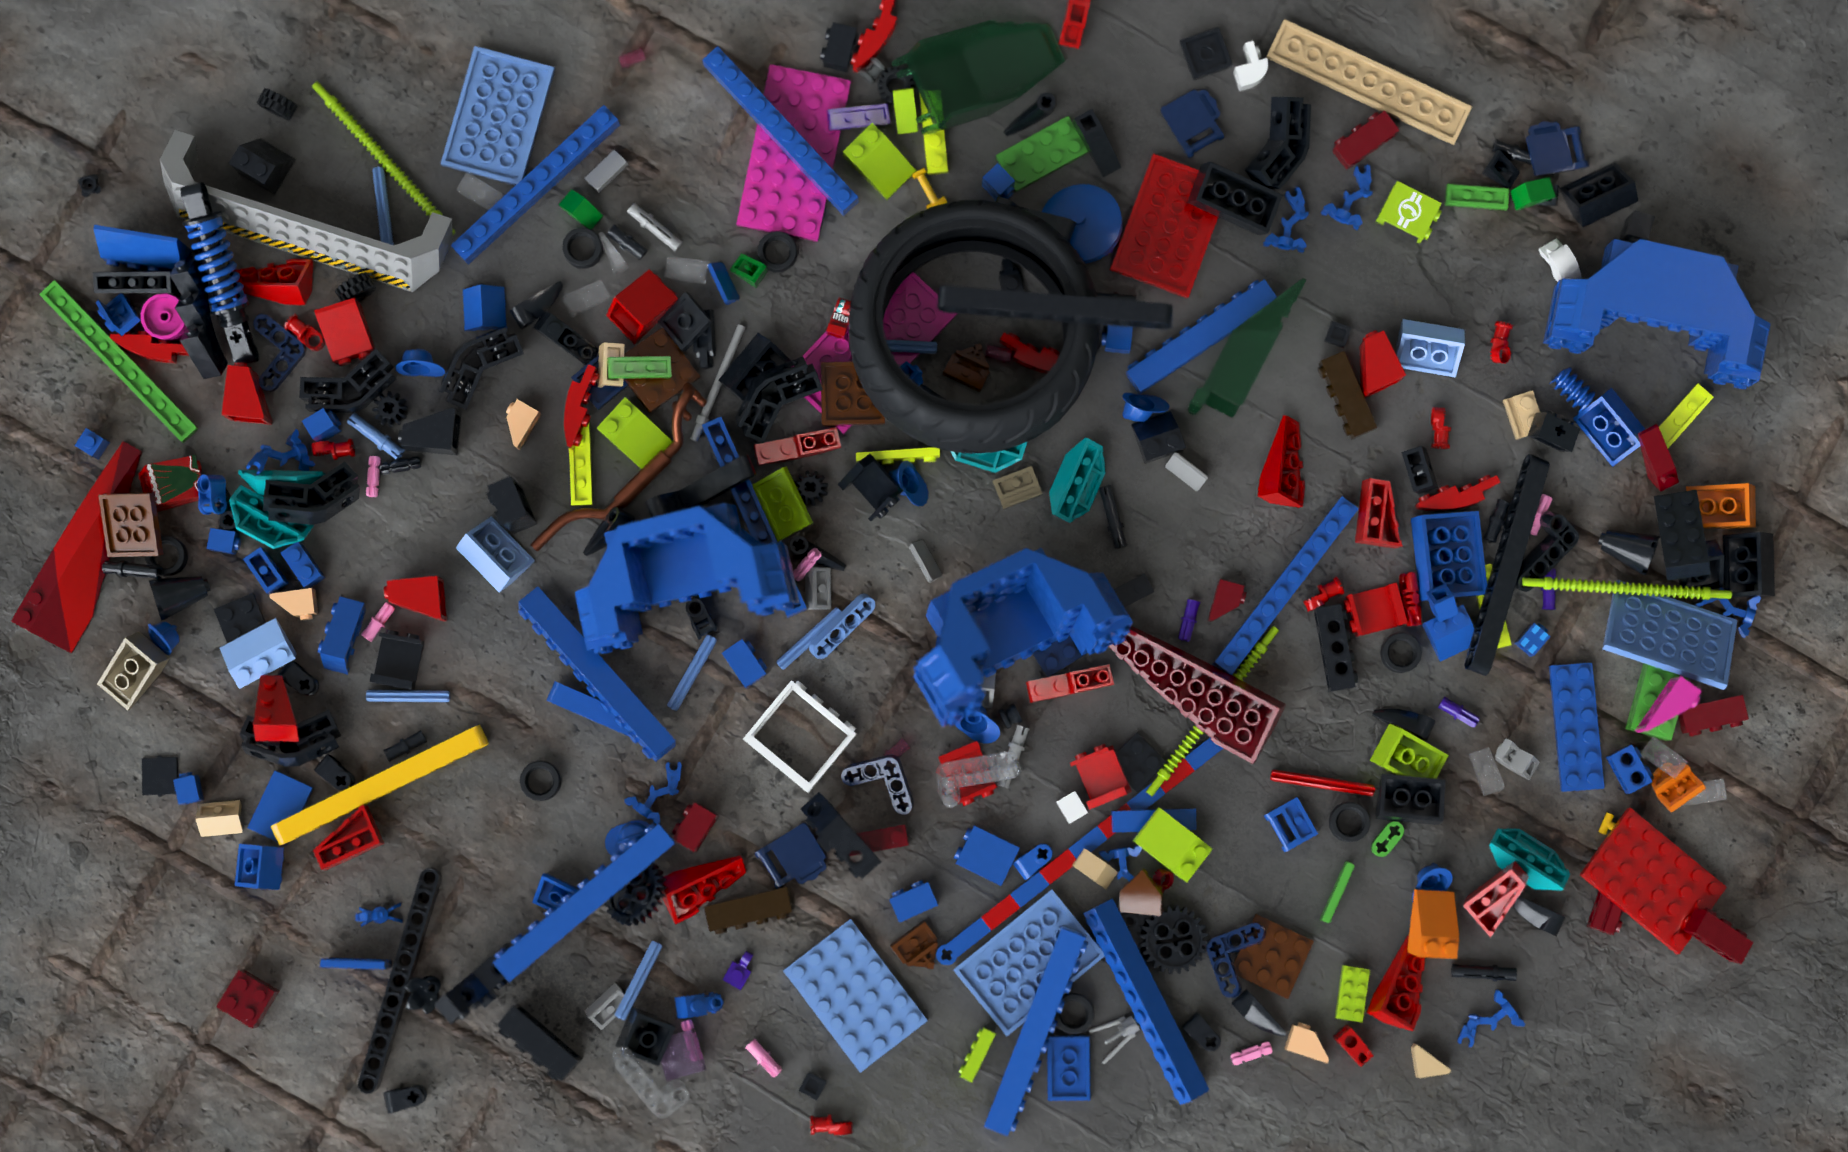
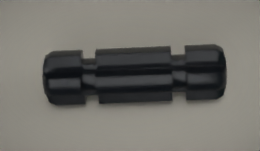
[380,457,421,475]

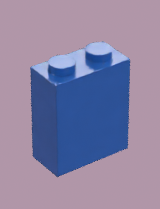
[954,826,1020,886]

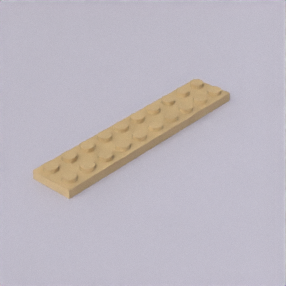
[1266,19,1472,145]

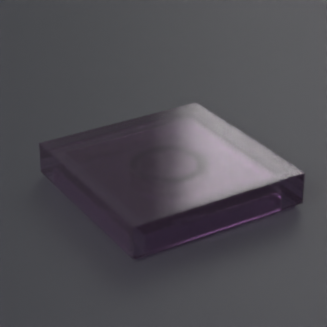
[661,1029,707,1081]

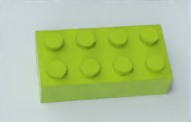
[1335,965,1370,1023]
[959,1027,996,1082]

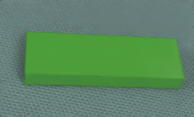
[1445,184,1509,210]
[607,356,672,379]
[1319,862,1355,923]

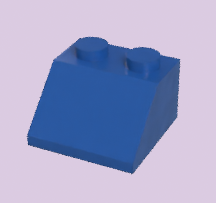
[1422,605,1474,662]
[235,844,284,890]

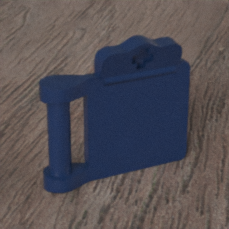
[1160,90,1225,158]
[1526,121,1589,176]
[754,823,826,889]

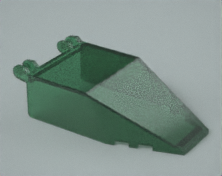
[891,20,1065,135]
[1187,278,1306,417]

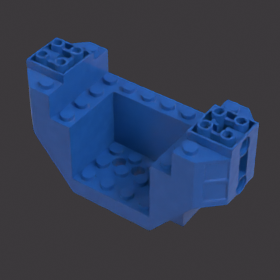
[1543,239,1771,389]
[575,503,800,654]
[913,548,1133,727]

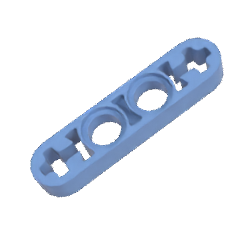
[809,593,875,659]

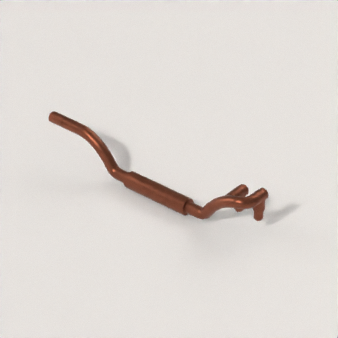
[530,382,707,552]

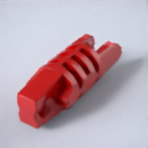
[1399,572,1422,627]

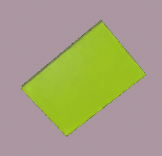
[752,466,813,541]

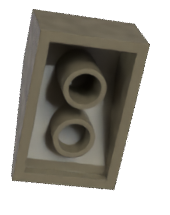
[97,632,170,710]

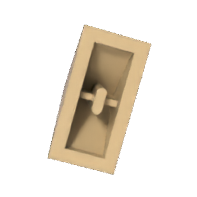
[1072,848,1118,890]
[1411,1043,1451,1078]

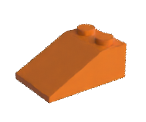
[1686,483,1756,529]
[1407,889,1459,959]

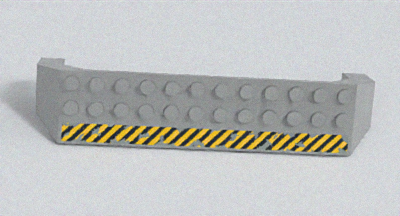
[160,130,453,292]

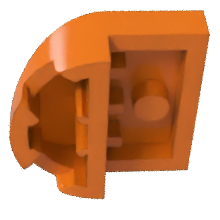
[1651,762,1706,813]

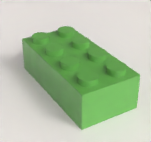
[1625,663,1689,741]

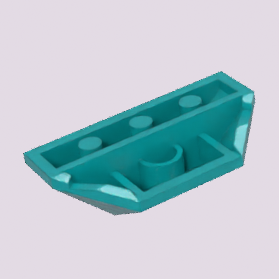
[1049,438,1105,523]
[950,441,1028,473]
[238,470,326,497]
[229,485,315,549]
[1489,828,1571,891]

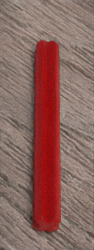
[1270,770,1375,796]

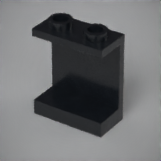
[838,454,903,521]
[369,629,424,690]

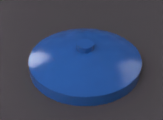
[1042,184,1123,264]

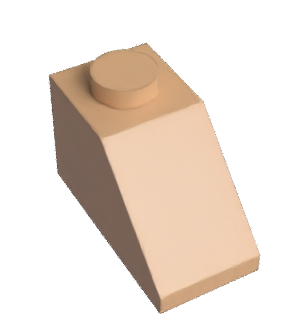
[506,399,541,450]
[270,588,319,620]
[1284,1022,1329,1063]

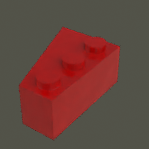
[253,675,299,742]

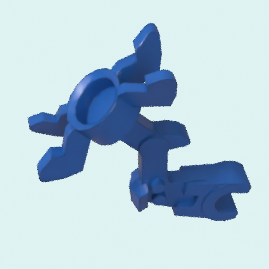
[1321,165,1373,230]
[1263,187,1309,253]
[246,429,315,476]
[1695,587,1761,638]
[624,762,682,825]
[1099,845,1142,881]
[355,903,403,927]
[1457,989,1525,1047]

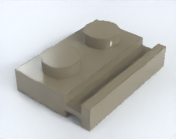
[992,466,1043,510]

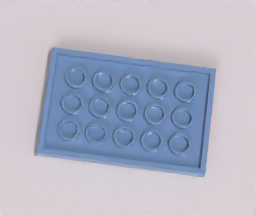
[440,46,555,185]
[1603,580,1737,690]
[953,889,1105,1036]
[783,919,928,1073]

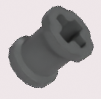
[859,57,886,85]

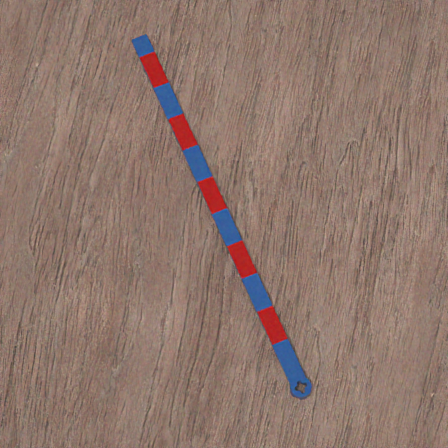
[936,737,1223,965]

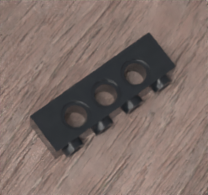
[93,271,180,293]
[1314,604,1358,692]

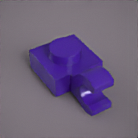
[723,951,753,990]

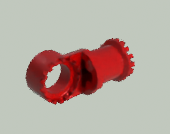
[284,314,325,351]
[1490,321,1513,364]
[1431,407,1451,449]
[311,438,355,460]
[1303,577,1345,612]
[810,1114,853,1135]

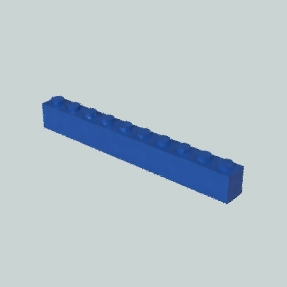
[702,46,859,216]
[451,105,620,265]
[702,417,807,618]
[1212,496,1359,675]
[518,587,676,762]
[493,823,675,982]
[1083,898,1209,1105]
[984,926,1088,1136]

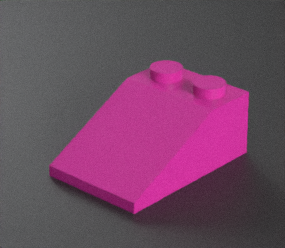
[1635,676,1701,733]

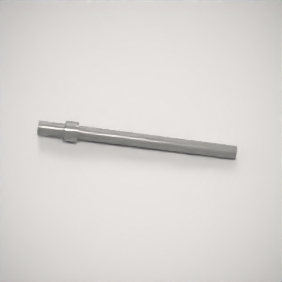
[690,324,746,442]

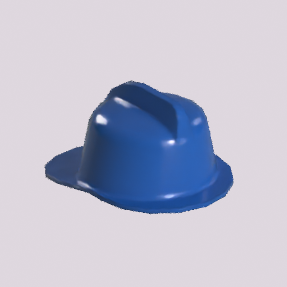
[395,349,445,377]
[1122,393,1169,422]
[888,461,928,507]
[148,621,180,655]
[955,706,1000,744]
[605,820,649,856]
[1412,863,1453,902]

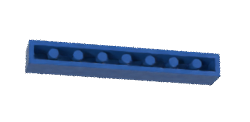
[1125,279,1279,394]

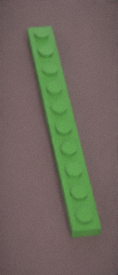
[39,280,198,443]

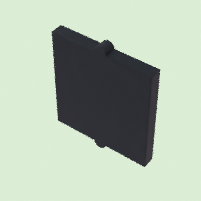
[142,756,178,797]

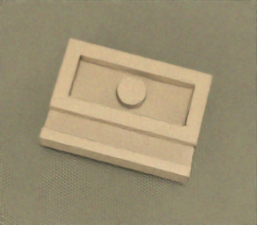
[1503,390,1540,440]

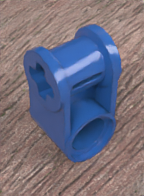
[197,475,227,515]
[1012,843,1053,880]

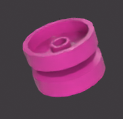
[140,293,187,341]

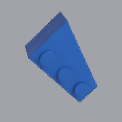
[318,597,366,675]

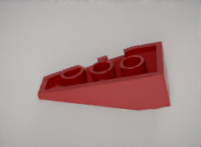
[234,259,313,305]
[1258,415,1305,508]
[662,856,746,925]
[1367,935,1425,1031]

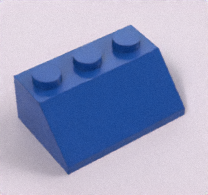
[1573,388,1645,467]

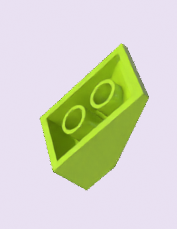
[843,123,916,200]
[597,397,673,469]
[1370,723,1449,779]
[1133,807,1213,883]

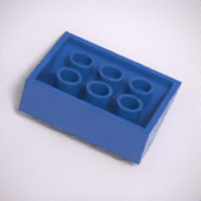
[93,225,192,271]
[1411,511,1487,601]

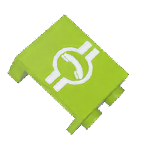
[1376,181,1442,244]

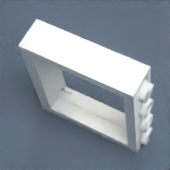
[743,680,857,793]

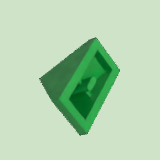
[1510,177,1556,211]
[558,189,603,230]
[730,253,768,288]

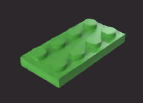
[996,116,1088,192]

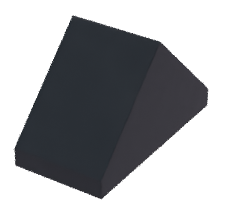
[1482,150,1520,190]

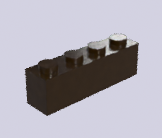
[1318,351,1377,440]
[704,887,793,935]

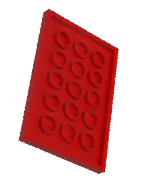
[1110,154,1218,298]
[1580,808,1727,954]

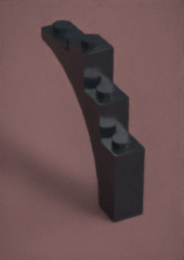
[170,248,228,379]

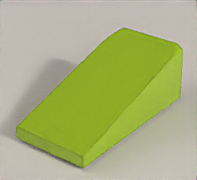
[892,88,918,134]

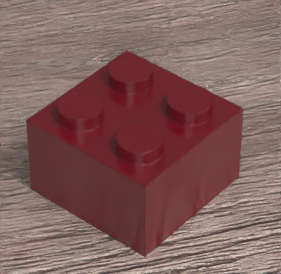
[672,802,719,852]
[216,969,280,1029]

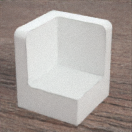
[1056,792,1088,824]

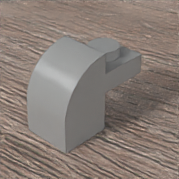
[1495,738,1540,780]

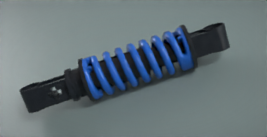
[180,182,259,364]

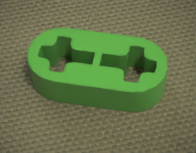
[1371,821,1404,857]

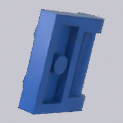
[1264,797,1318,853]

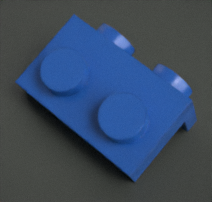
[95,293,141,336]

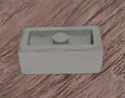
[584,150,629,193]
[1165,452,1208,491]
[909,540,942,583]
[805,567,831,610]
[585,983,625,1030]

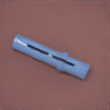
[347,413,405,460]

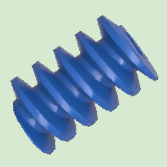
[1549,367,1596,413]

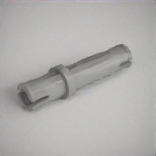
[627,203,683,252]
[996,725,1030,789]

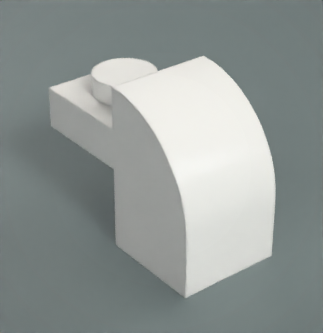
[1233,41,1268,92]
[1539,239,1582,282]

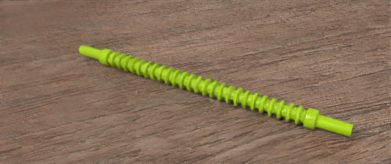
[312,81,456,236]
[1522,577,1732,600]
[1146,626,1279,797]

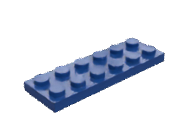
[1549,663,1605,792]

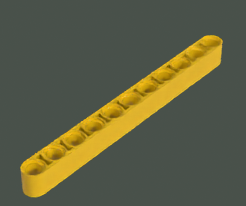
[271,725,489,846]

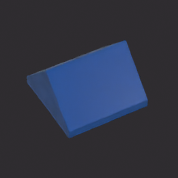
[463,284,507,331]
[532,873,579,910]

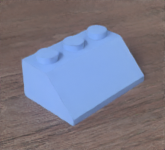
[1395,319,1465,377]
[456,516,535,593]
[220,617,297,689]

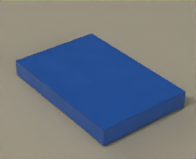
[247,770,314,846]
[320,957,392,969]
[1047,1036,1090,1101]

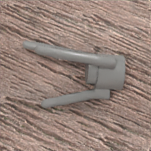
[1089,1016,1139,1064]

